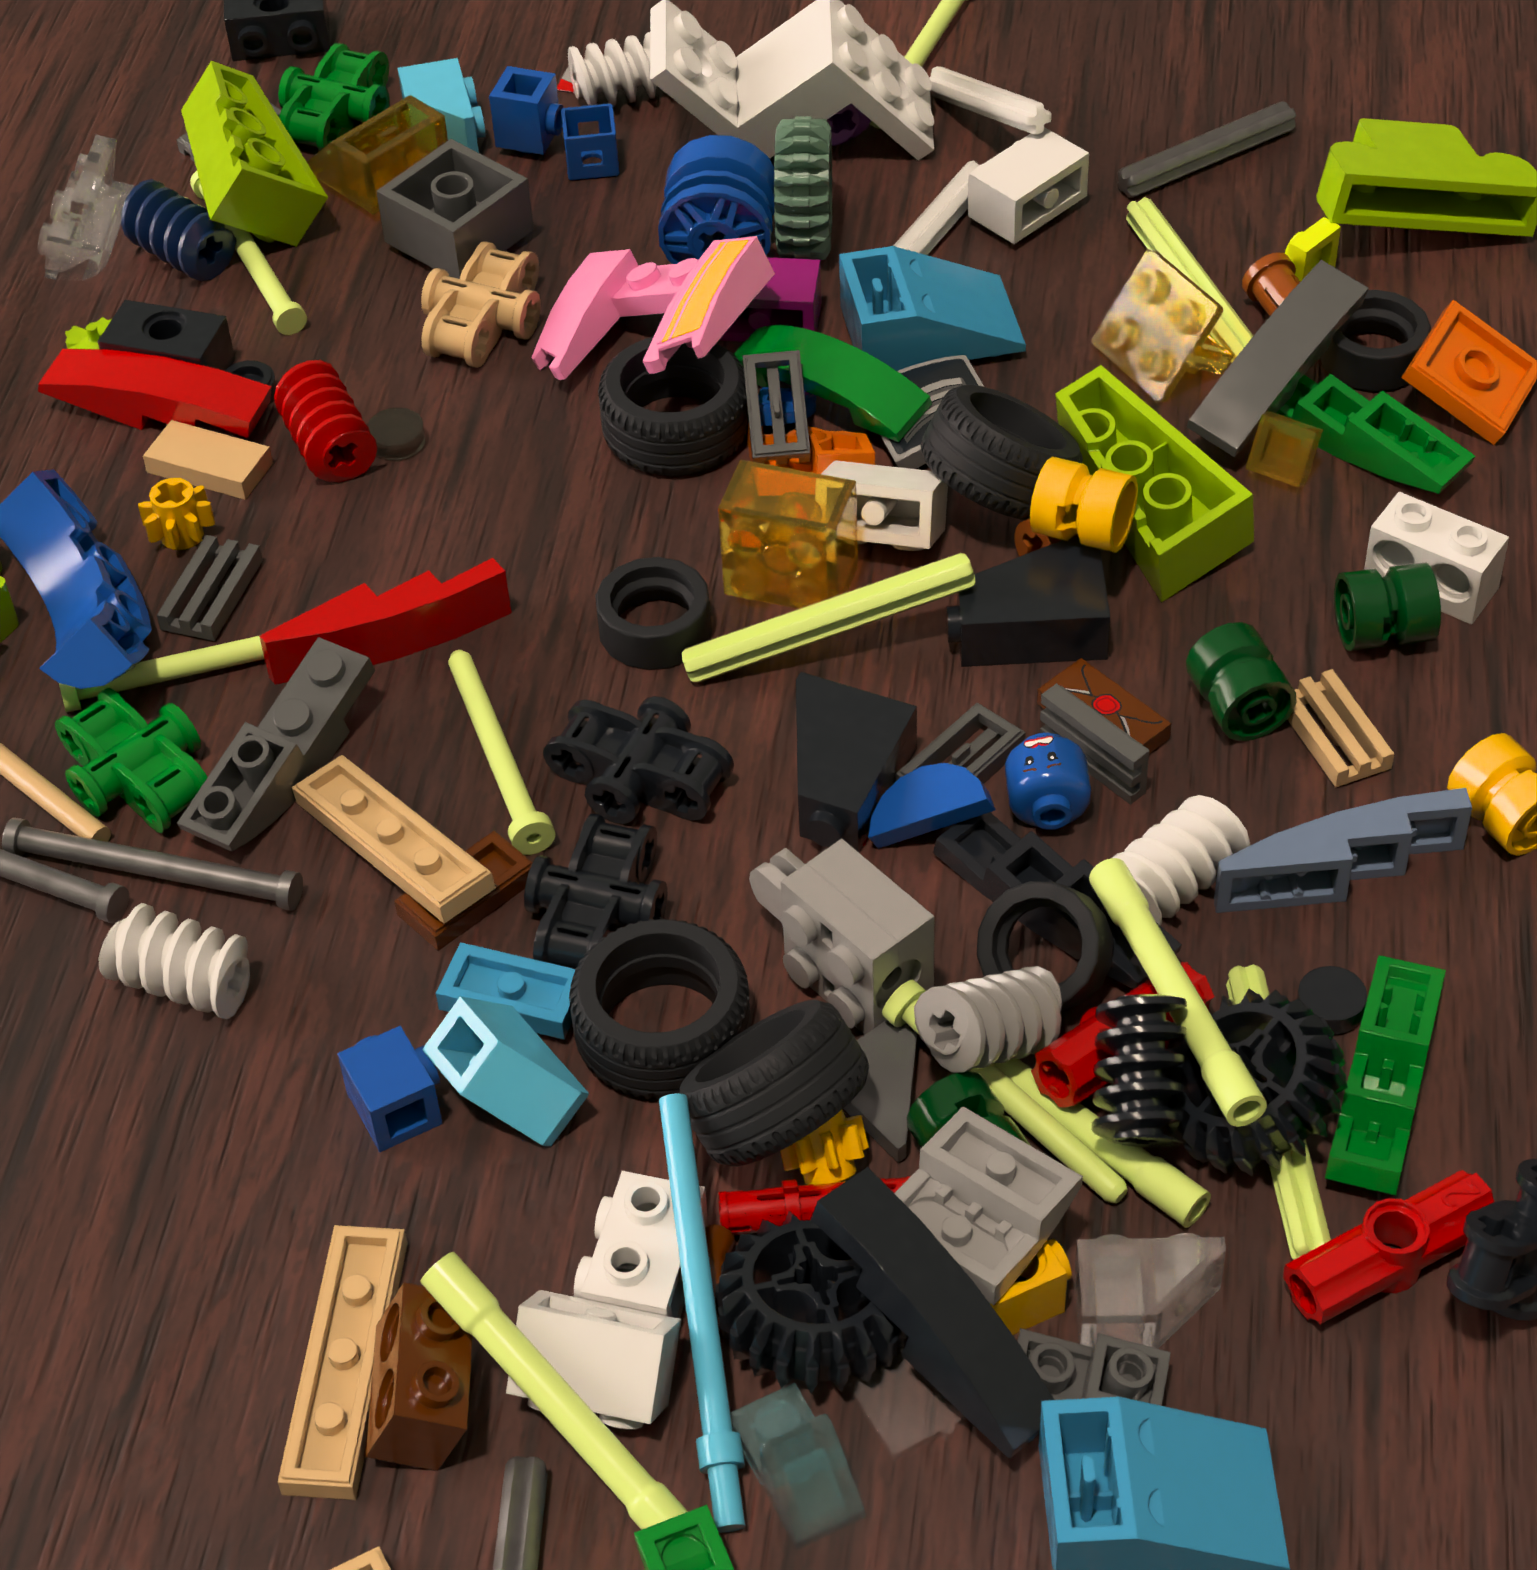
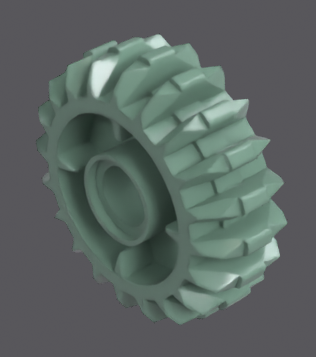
[774,116,833,260]

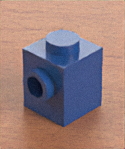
[489,66,564,155]
[337,1025,442,1152]

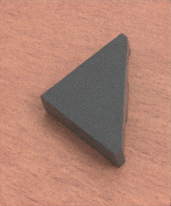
[843,1020,918,1163]

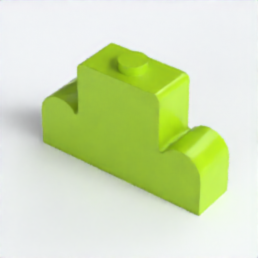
[1316,118,1537,237]

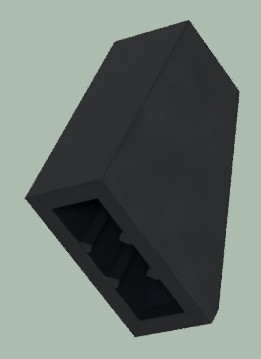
[946,534,1110,667]
[796,672,917,853]

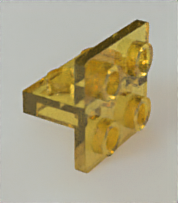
[1092,249,1234,402]

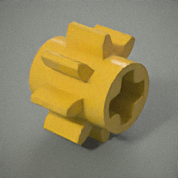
[138,478,215,550]
[780,1110,869,1185]

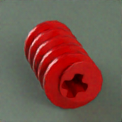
[274,360,377,482]

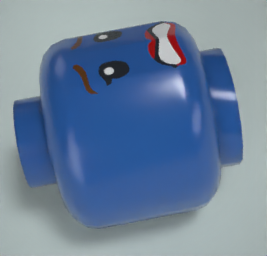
[1005,733,1091,829]

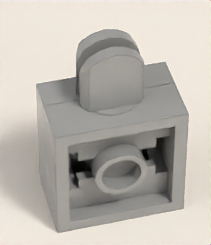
[749,839,934,1035]

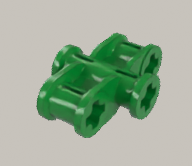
[278,43,390,155]
[55,688,208,833]

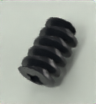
[1092,994,1187,1148]

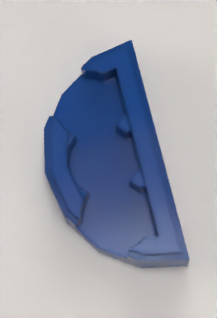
[868,763,996,849]

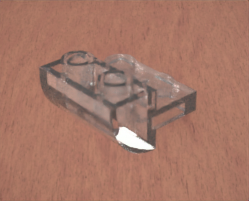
[38,135,134,281]

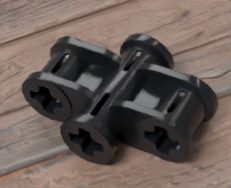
[543,696,734,824]
[524,813,668,969]
[1446,1159,1537,1321]

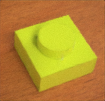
[1285,217,1341,282]

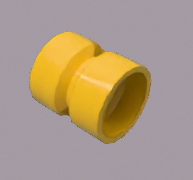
[1030,457,1138,553]
[1447,733,1537,856]

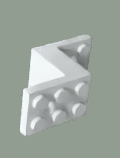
[650,0,934,160]

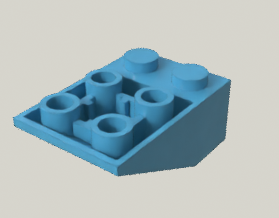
[839,246,1026,371]
[1039,1397,1290,1570]

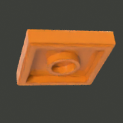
[1401,300,1537,445]

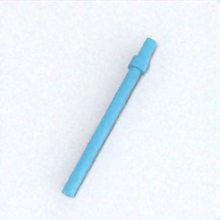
[659,1093,746,1533]

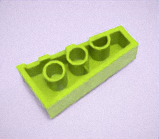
[181,61,328,246]
[1055,365,1254,603]

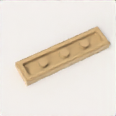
[292,755,496,924]
[278,1225,408,1500]

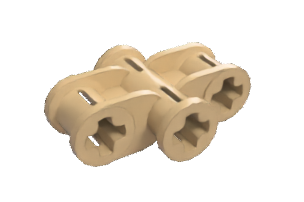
[421,241,541,368]

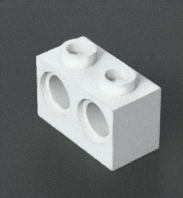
[1364,492,1509,625]

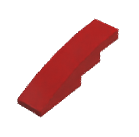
[38,349,272,438]
[259,558,512,685]

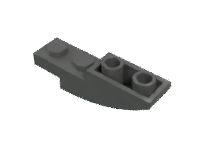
[177,637,375,852]

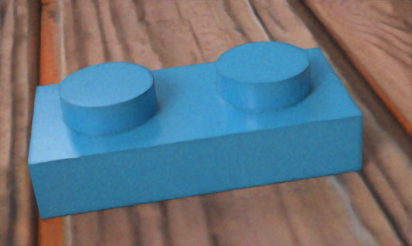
[436,942,575,1039]

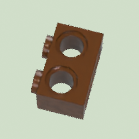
[366,1282,472,1471]

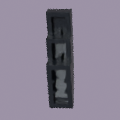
[933,812,1182,989]
[811,1167,1054,1459]

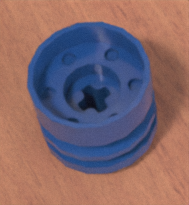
[658,135,775,264]

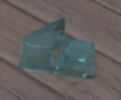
[730,1383,865,1550]

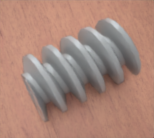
[914,966,1062,1073]

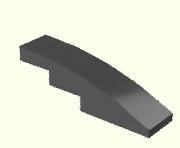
[1187,260,1369,457]

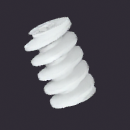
[568,32,657,106]
[1112,795,1250,926]
[98,903,250,1019]

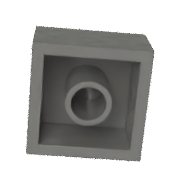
[376,139,534,279]

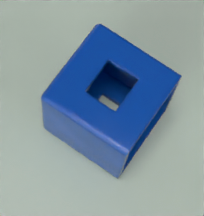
[561,103,620,180]

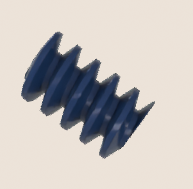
[121,179,236,281]

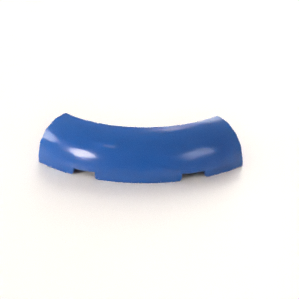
[0,469,152,689]

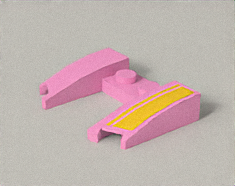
[531,236,775,380]

